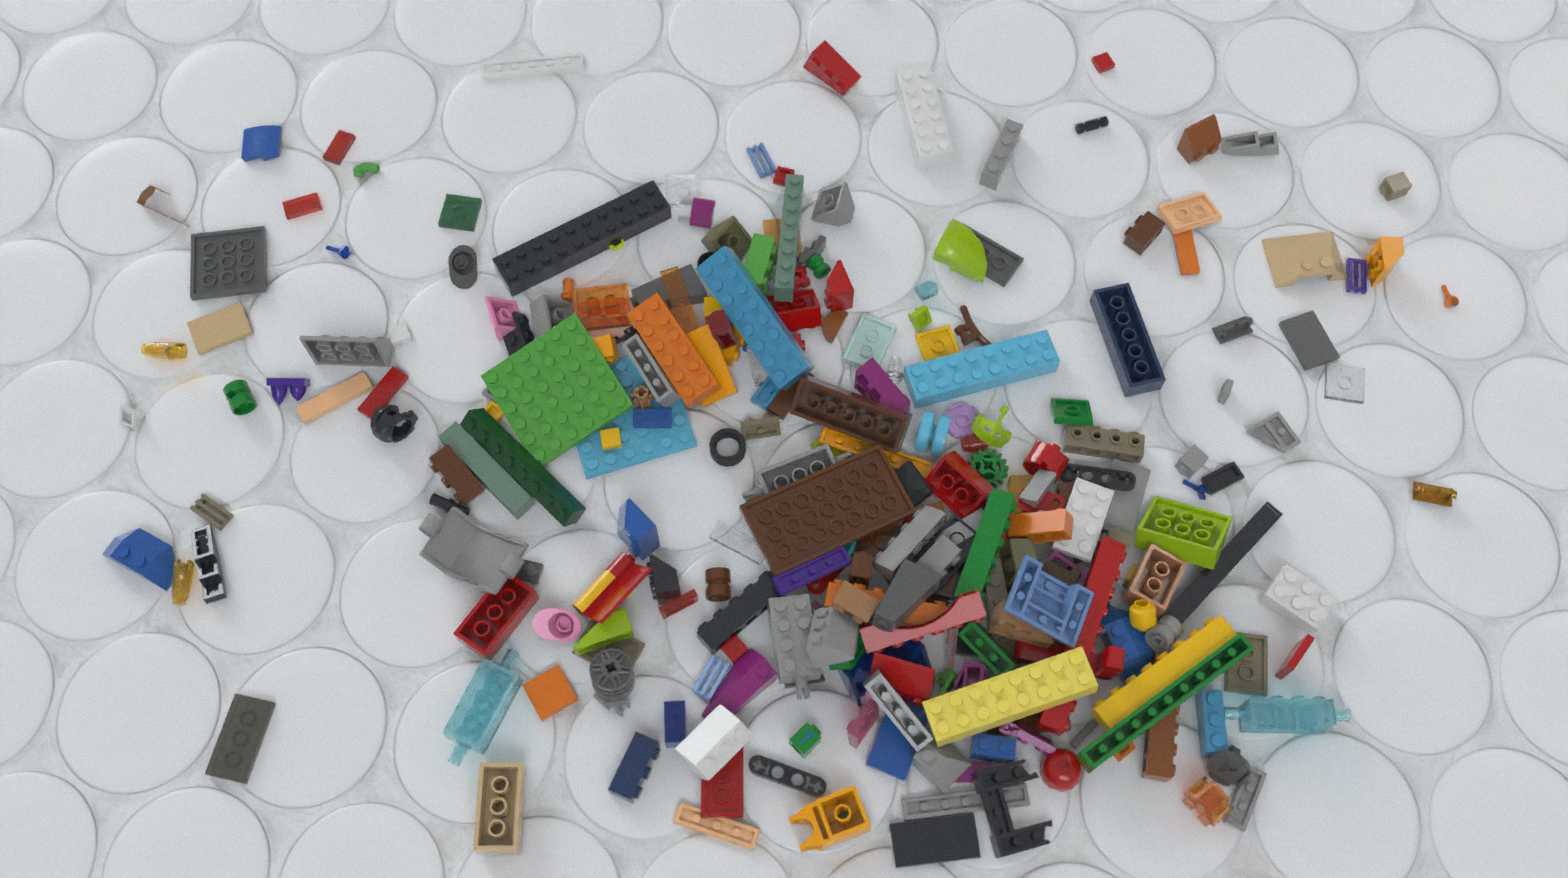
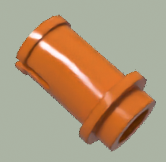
[561,278,576,302]

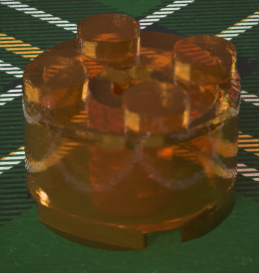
[1182,776,1234,827]

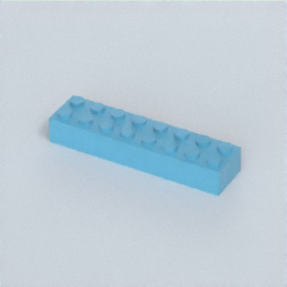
[903,330,1060,409]

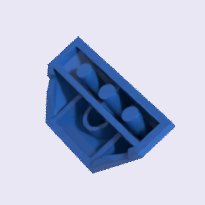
[102,528,179,591]
[1100,605,1155,686]

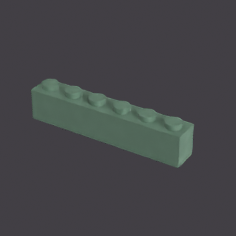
[438,422,535,520]

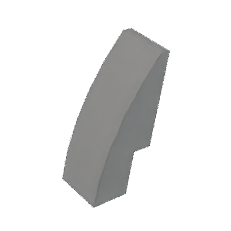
[1222,131,1279,156]

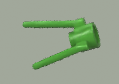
[935,668,958,697]

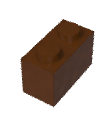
[1123,211,1165,256]
[849,551,874,590]

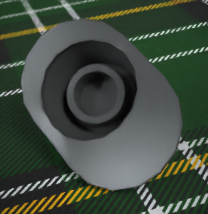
[448,245,477,289]

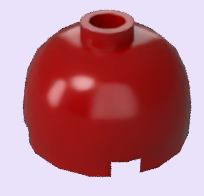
[1040,748,1083,792]

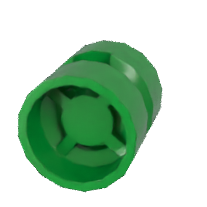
[223,380,257,415]

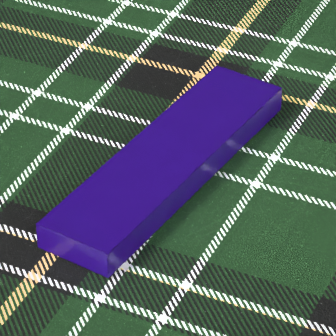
[771,546,852,597]

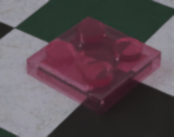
[846,698,880,749]

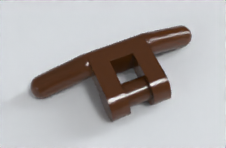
[954,305,992,346]

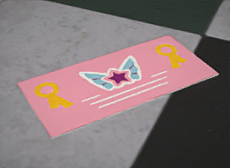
[947,630,956,670]

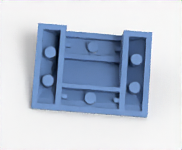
[1003,554,1094,648]

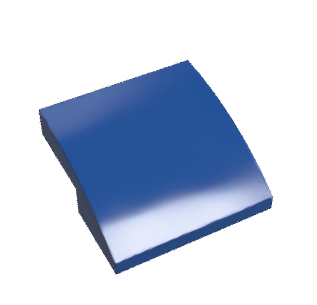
[241,125,282,162]

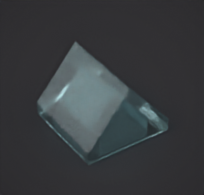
[915,280,938,301]

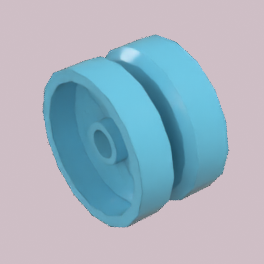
[914,410,952,457]

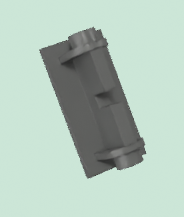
[1212,316,1253,344]

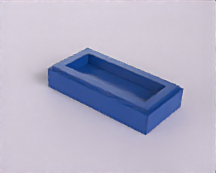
[633,408,672,428]

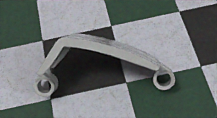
[419,507,529,595]

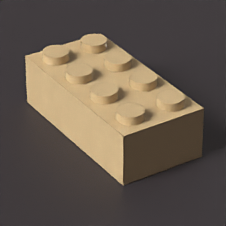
[473,763,526,854]

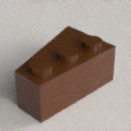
[428,444,485,506]

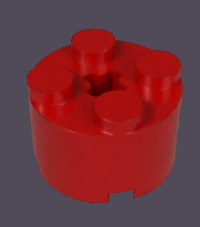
[1022,440,1069,484]

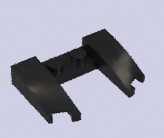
[971,759,1052,858]

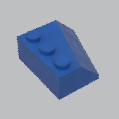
[617,498,660,561]

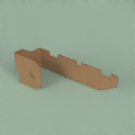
[137,184,190,227]

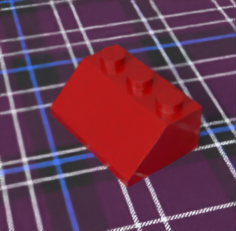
[766,289,822,332]
[925,450,994,519]
[869,652,935,707]

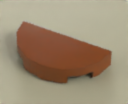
[822,310,848,344]

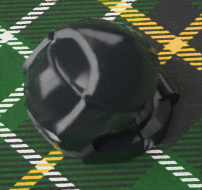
[370,405,418,443]

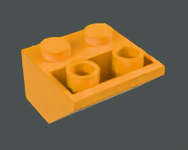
[1366,236,1405,287]

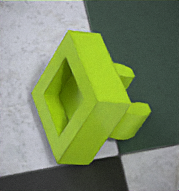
[908,305,932,332]

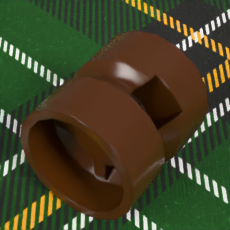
[705,567,731,602]

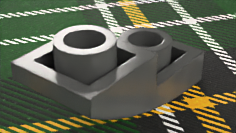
[797,235,826,268]

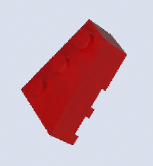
[803,40,862,96]

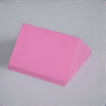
[484,296,520,341]

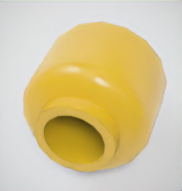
[1129,599,1157,631]

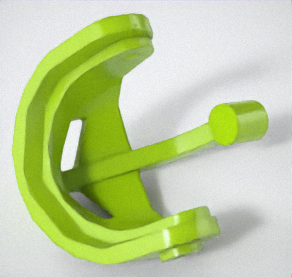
[971,405,1012,448]

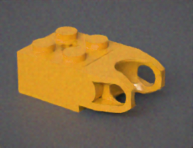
[789,785,872,853]

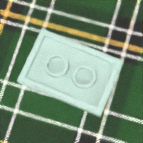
[842,313,897,368]

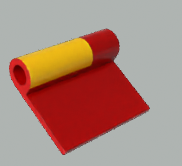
[572,552,652,624]

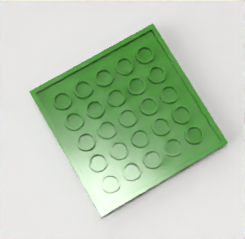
[481,313,635,467]

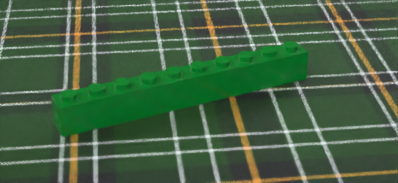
[1075,632,1255,774]

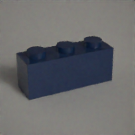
[608,732,661,804]

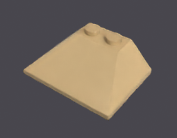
[1262,231,1347,288]

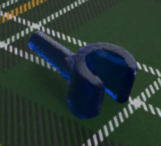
[326,245,352,259]
[1182,479,1210,500]

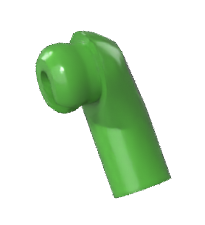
[353,162,380,177]

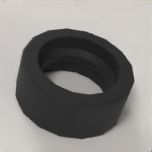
[709,428,746,467]

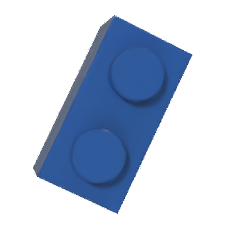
[970,733,1017,764]

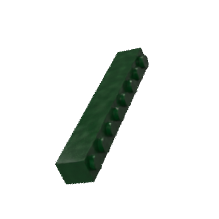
[460,408,587,527]

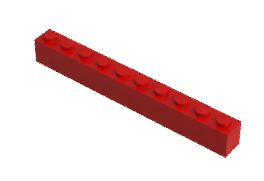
[1035,536,1127,736]

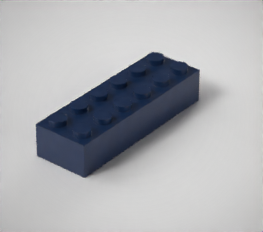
[1089,283,1166,397]

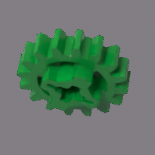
[967,448,1009,488]

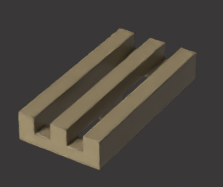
[190,493,234,531]

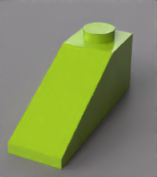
[573,608,634,656]

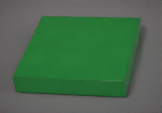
[1050,398,1093,426]

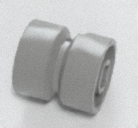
[1145,615,1183,652]

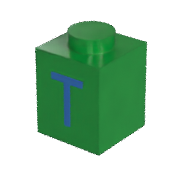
[789,723,822,759]

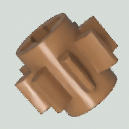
[630,385,655,410]

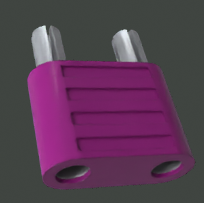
[678,197,715,229]

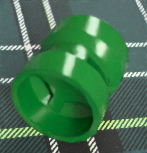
[806,254,831,279]

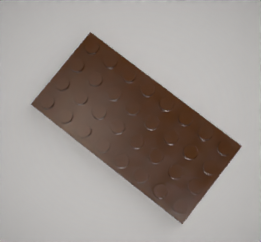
[739,444,916,576]

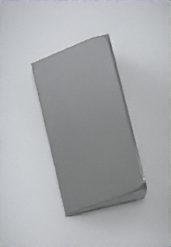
[1018,469,1057,508]

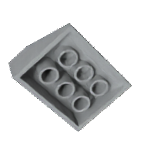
[299,335,393,367]

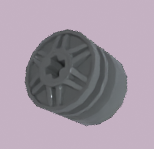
[589,648,635,702]

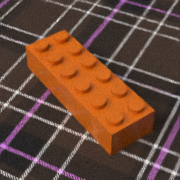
[627,292,722,409]
[824,579,949,633]

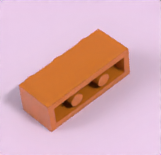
[1008,508,1074,544]

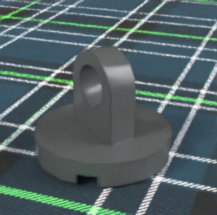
[1207,745,1251,787]

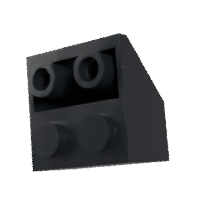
[646,555,682,605]

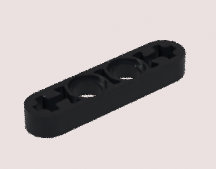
[1060,463,1136,491]
[749,755,827,798]

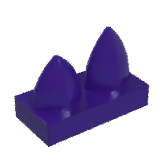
[266,378,310,405]

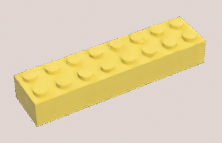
[922,646,1098,747]

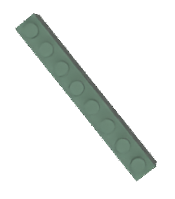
[774,174,804,302]

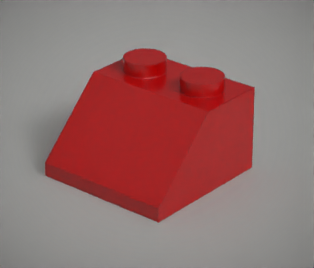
[824,260,854,312]

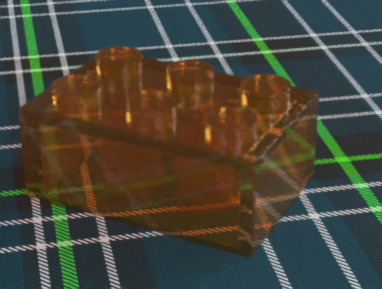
[572,283,633,331]

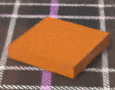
[522,665,578,721]

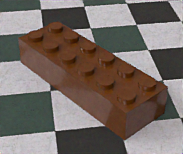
[789,375,913,454]

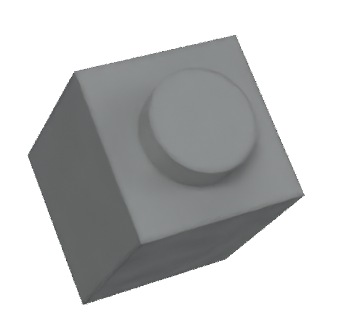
[1175,444,1209,479]

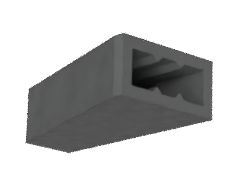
[630,264,707,308]
[872,559,942,633]

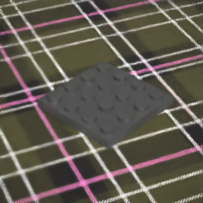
[190,226,267,301]

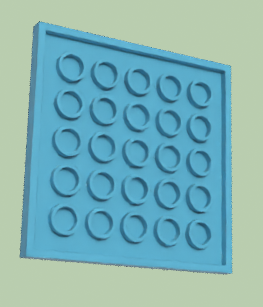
[576,356,697,480]

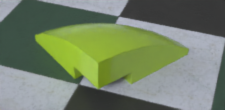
[933,219,987,283]

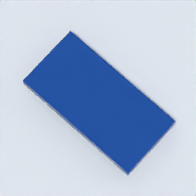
[866,700,928,782]

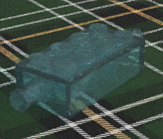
[442,649,523,767]
[1224,695,1351,734]

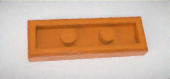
[1172,229,1200,275]

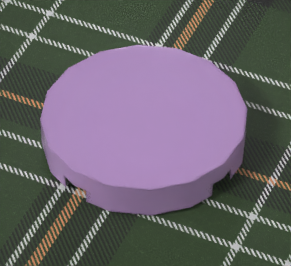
[945,402,980,440]

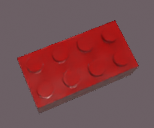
[453,577,539,663]

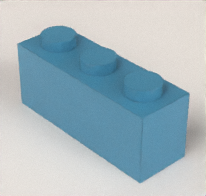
[1195,690,1228,757]

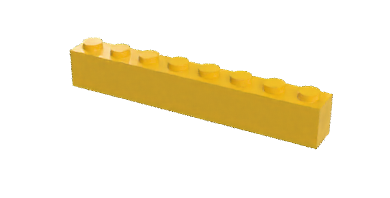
[1090,615,1237,733]

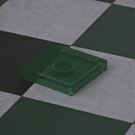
[438,194,482,232]

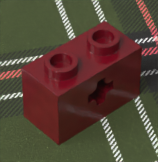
[706,309,740,350]

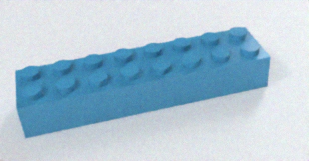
[696,246,815,390]

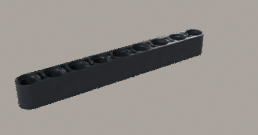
[1157,501,1283,625]

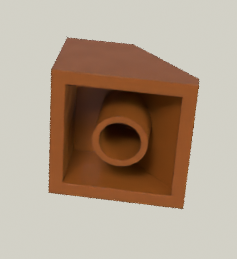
[1177,114,1222,164]

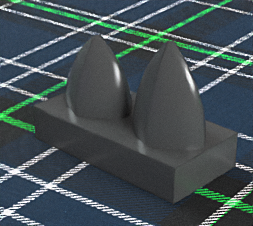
[515,559,544,585]

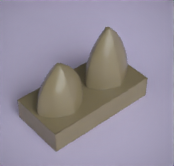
[741,411,781,440]

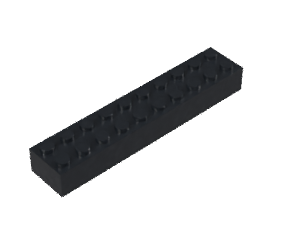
[492,180,672,297]

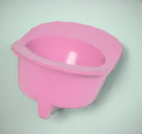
[533,608,581,642]

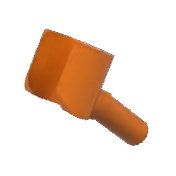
[1441,285,1459,308]

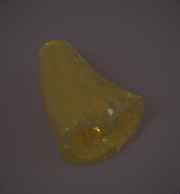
[141,342,188,360]
[172,559,195,606]

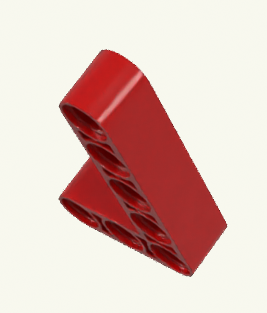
[1014,640,1125,680]

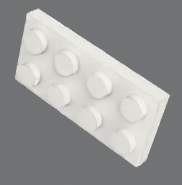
[1051,477,1114,563]

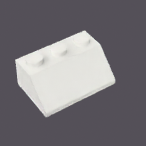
[675,704,754,781]

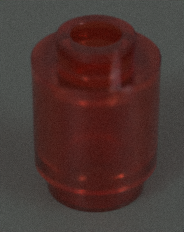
[961,433,990,453]

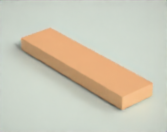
[295,371,374,424]
[673,802,760,851]

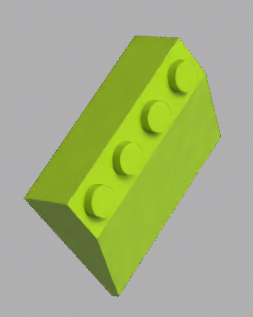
[1135,495,1233,570]

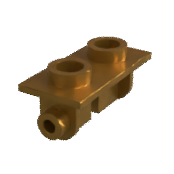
[1412,481,1457,507]

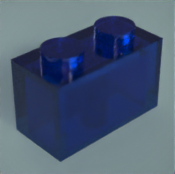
[664,700,687,748]

